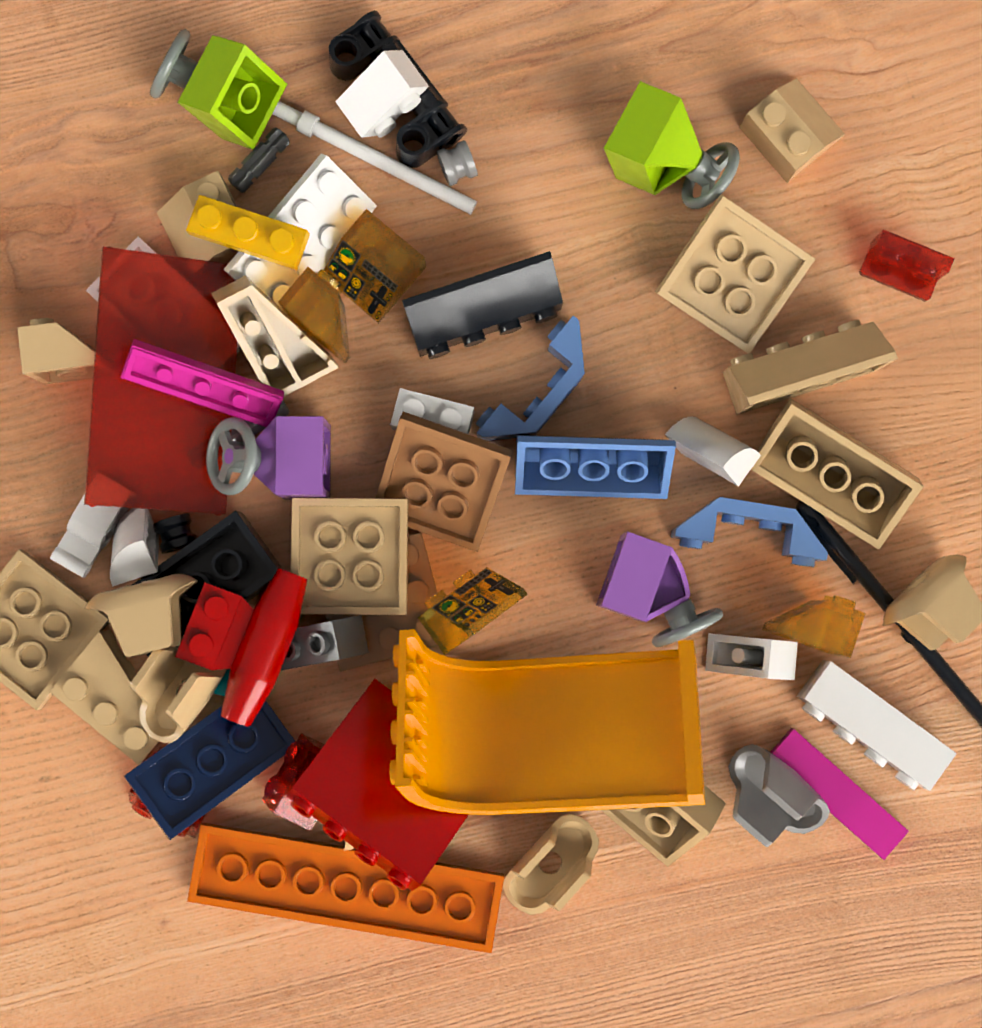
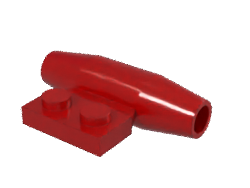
[175,568,308,727]

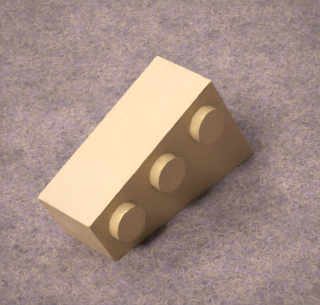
[211,275,339,397]
[49,630,163,765]

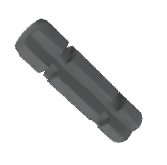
[228,128,290,193]

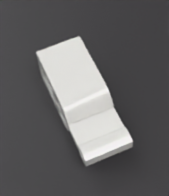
[50,472,138,578]

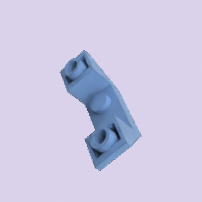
[476,316,585,441]
[671,497,828,567]

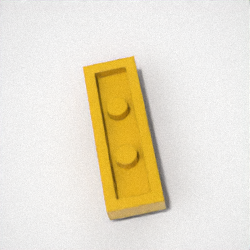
[186,195,310,270]

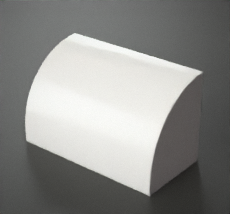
[665,417,761,486]
[110,504,159,587]

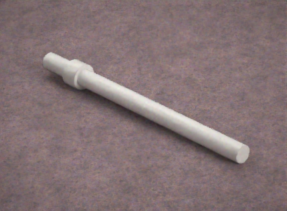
[272,101,477,215]

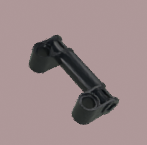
[329,10,467,168]

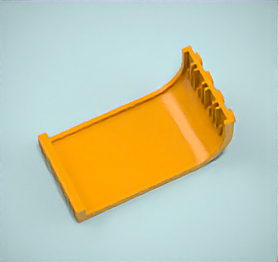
[389,629,705,815]

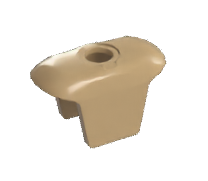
[883,554,982,650]
[84,573,198,657]
[130,647,227,744]
[503,814,599,915]

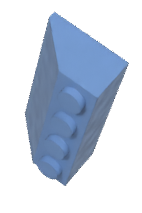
[515,435,676,499]

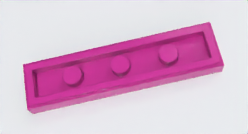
[120,339,284,427]
[771,728,909,860]

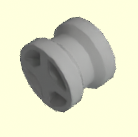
[437,140,478,186]

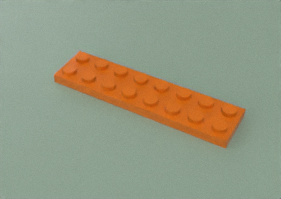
[187,823,504,953]

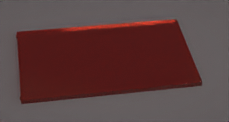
[84,246,237,516]

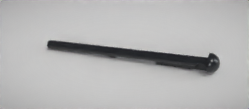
[795,501,982,727]

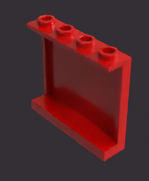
[286,678,469,891]

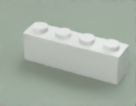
[796,660,957,791]

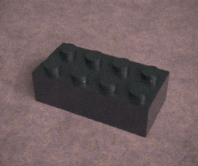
[132,510,284,657]

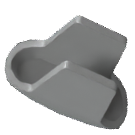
[729,744,830,847]

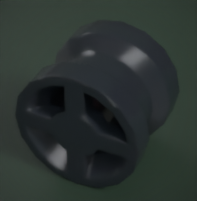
[153,513,197,554]

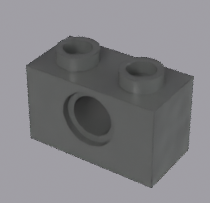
[281,615,369,671]

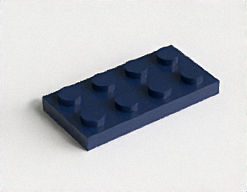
[124,701,298,840]

